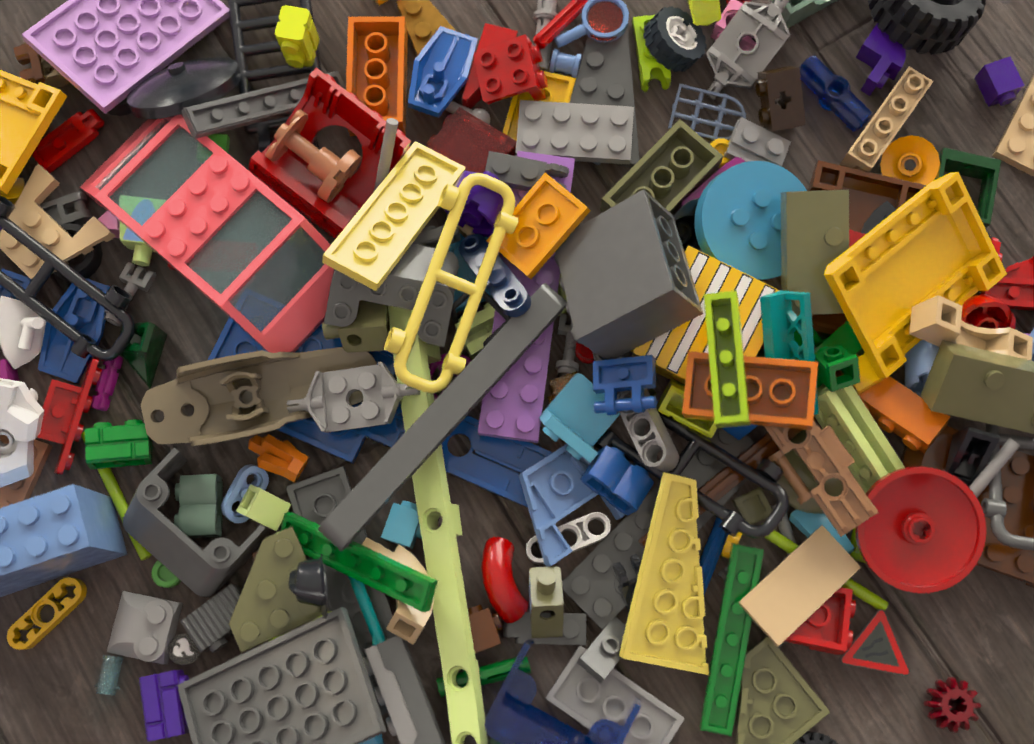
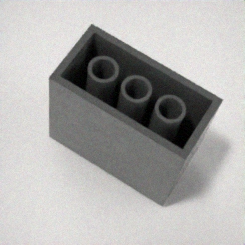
[554,189,703,360]

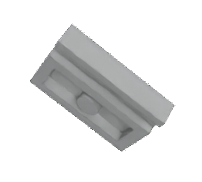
[723,117,791,166]

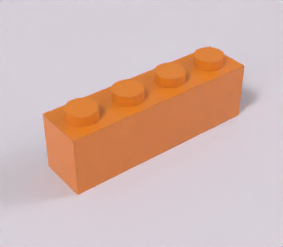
[836,354,950,454]

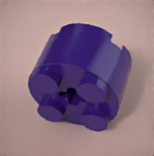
[444,171,503,237]

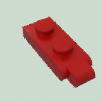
[32,109,104,173]

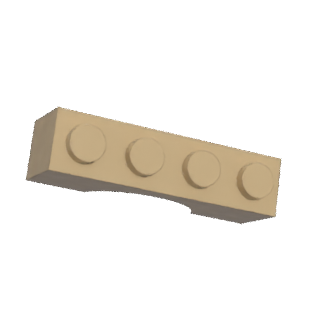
[909,295,1033,361]

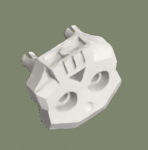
[0,378,44,488]

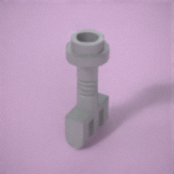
[104,262,156,326]
[555,313,579,378]

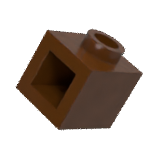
[468,604,503,654]

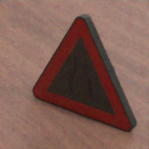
[840,609,910,676]

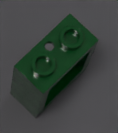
[933,148,1001,229]

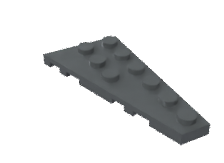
[569,2,640,168]

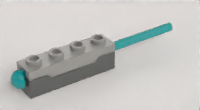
[348,576,446,744]

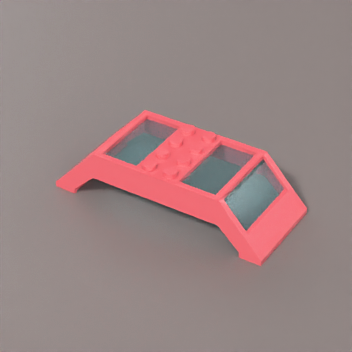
[79,115,334,353]

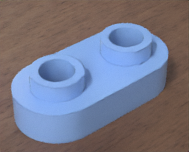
[221,464,269,523]

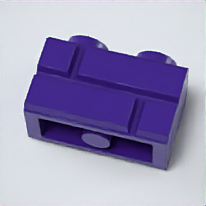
[139,669,190,742]

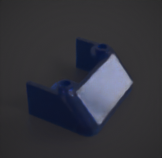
[485,638,641,744]

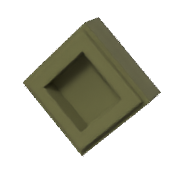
[732,487,773,525]

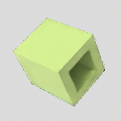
[236,484,291,532]

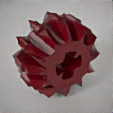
[923,677,982,733]

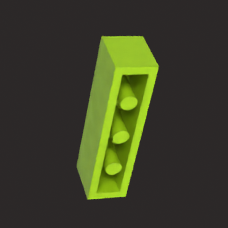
[704,291,750,428]

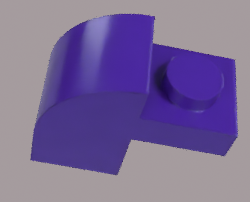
[855,23,906,96]

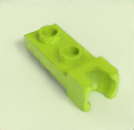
[632,15,671,92]

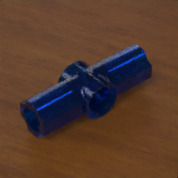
[800,55,873,132]

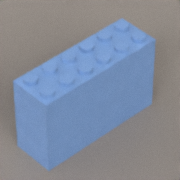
[0,484,128,597]

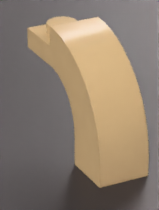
[362,537,434,645]

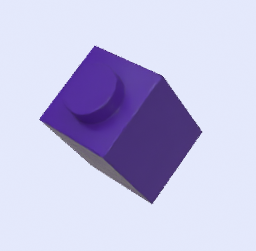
[975,56,1025,107]

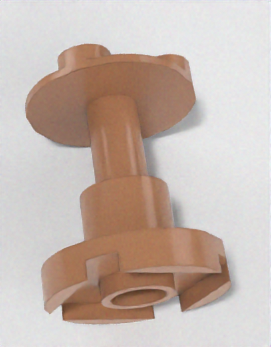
[265,109,362,203]

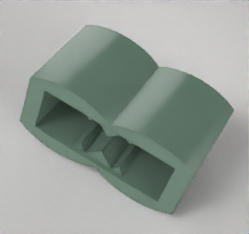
[174,474,223,538]

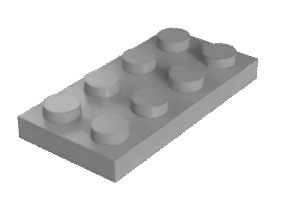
[515,100,634,165]
[545,645,685,744]

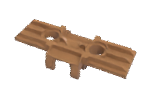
[764,420,878,537]

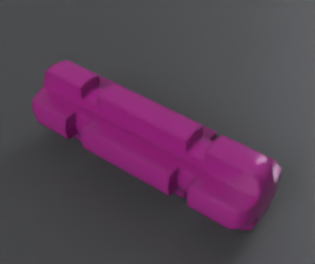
[91,356,123,411]

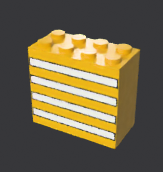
[631,245,780,385]

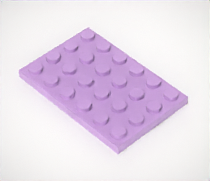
[22,0,230,114]

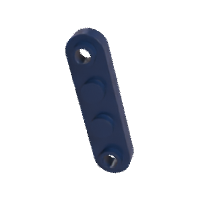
[459,234,531,317]

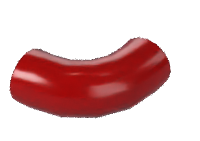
[481,537,528,623]

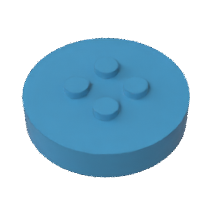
[694,161,807,281]

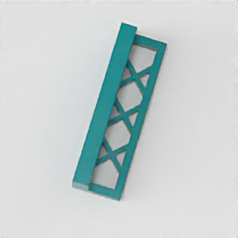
[760,290,819,415]

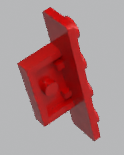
[36,359,102,475]

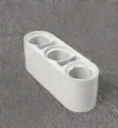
[526,512,611,565]

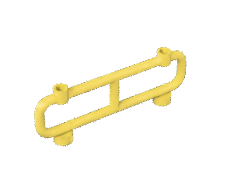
[384,173,518,394]

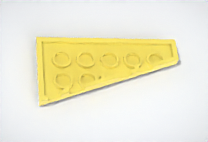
[619,472,709,675]

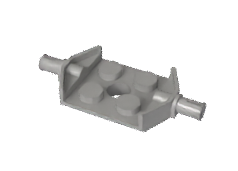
[706,0,791,100]
[287,362,420,433]

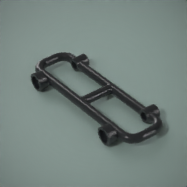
[0,195,135,361]
[595,388,789,538]

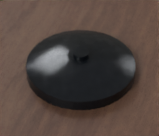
[127,57,241,119]

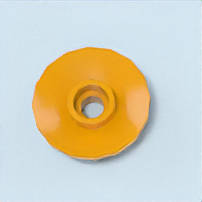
[880,135,940,185]

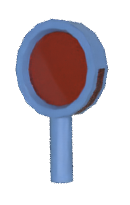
[554,0,629,48]

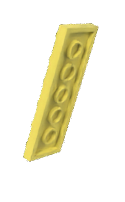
[322,141,466,291]

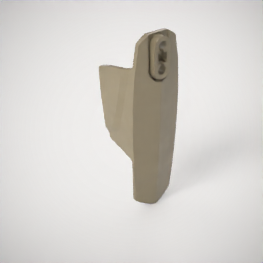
[141,347,377,447]

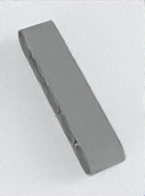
[593,352,679,472]

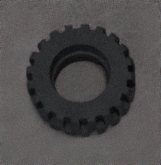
[868,0,986,55]

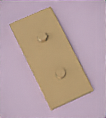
[738,525,861,646]

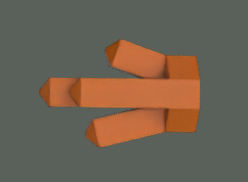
[248,434,310,483]

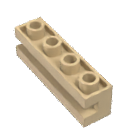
[840,66,934,172]

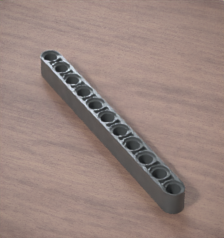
[318,283,567,551]

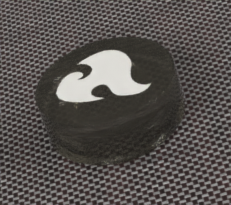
[168,634,201,665]

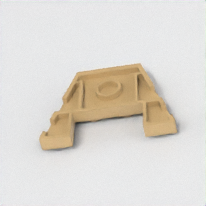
[0,164,115,280]

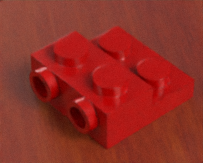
[784,587,856,655]

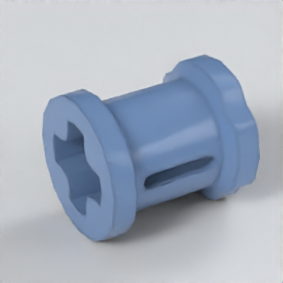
[549,48,582,78]

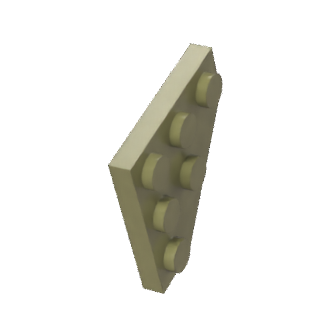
[229,526,329,652]
[736,636,830,744]

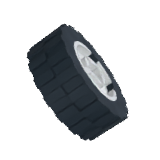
[643,6,707,72]

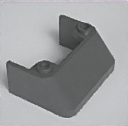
[123,448,271,598]

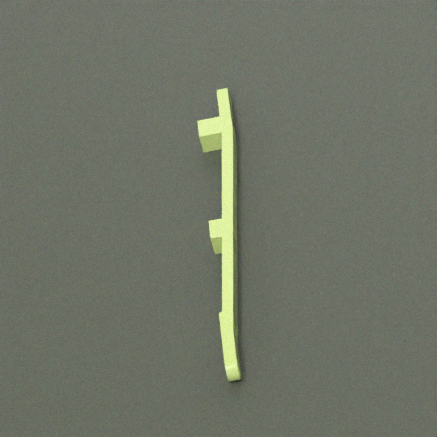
[388,305,488,744]

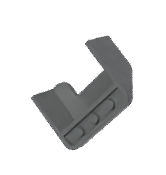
[324,243,459,347]

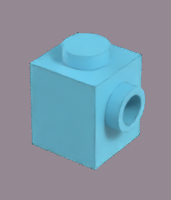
[381,500,422,549]

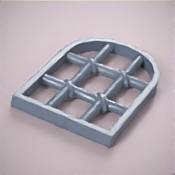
[668,84,746,141]

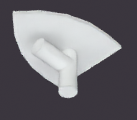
[0,296,52,369]

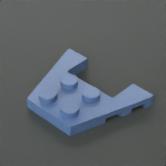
[518,444,626,567]

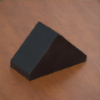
[945,427,1000,486]

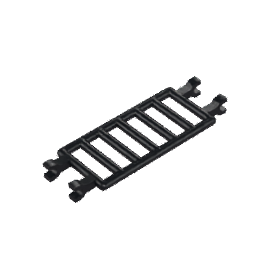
[228,0,321,153]

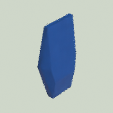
[408,26,478,118]
[38,279,110,383]

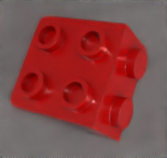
[474,34,548,104]

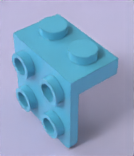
[539,373,620,463]

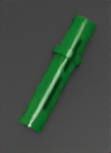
[436,653,531,698]

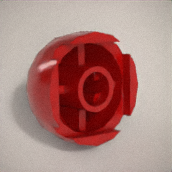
[961,294,1016,329]

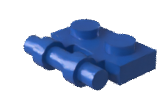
[593,355,657,416]

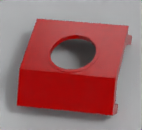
[248,67,411,239]

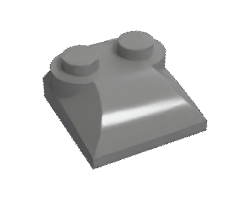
[107,591,183,664]

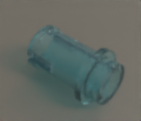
[94,655,123,696]

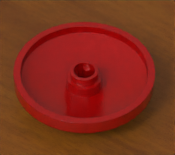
[855,466,986,593]

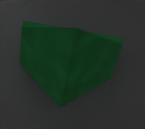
[119,322,167,389]

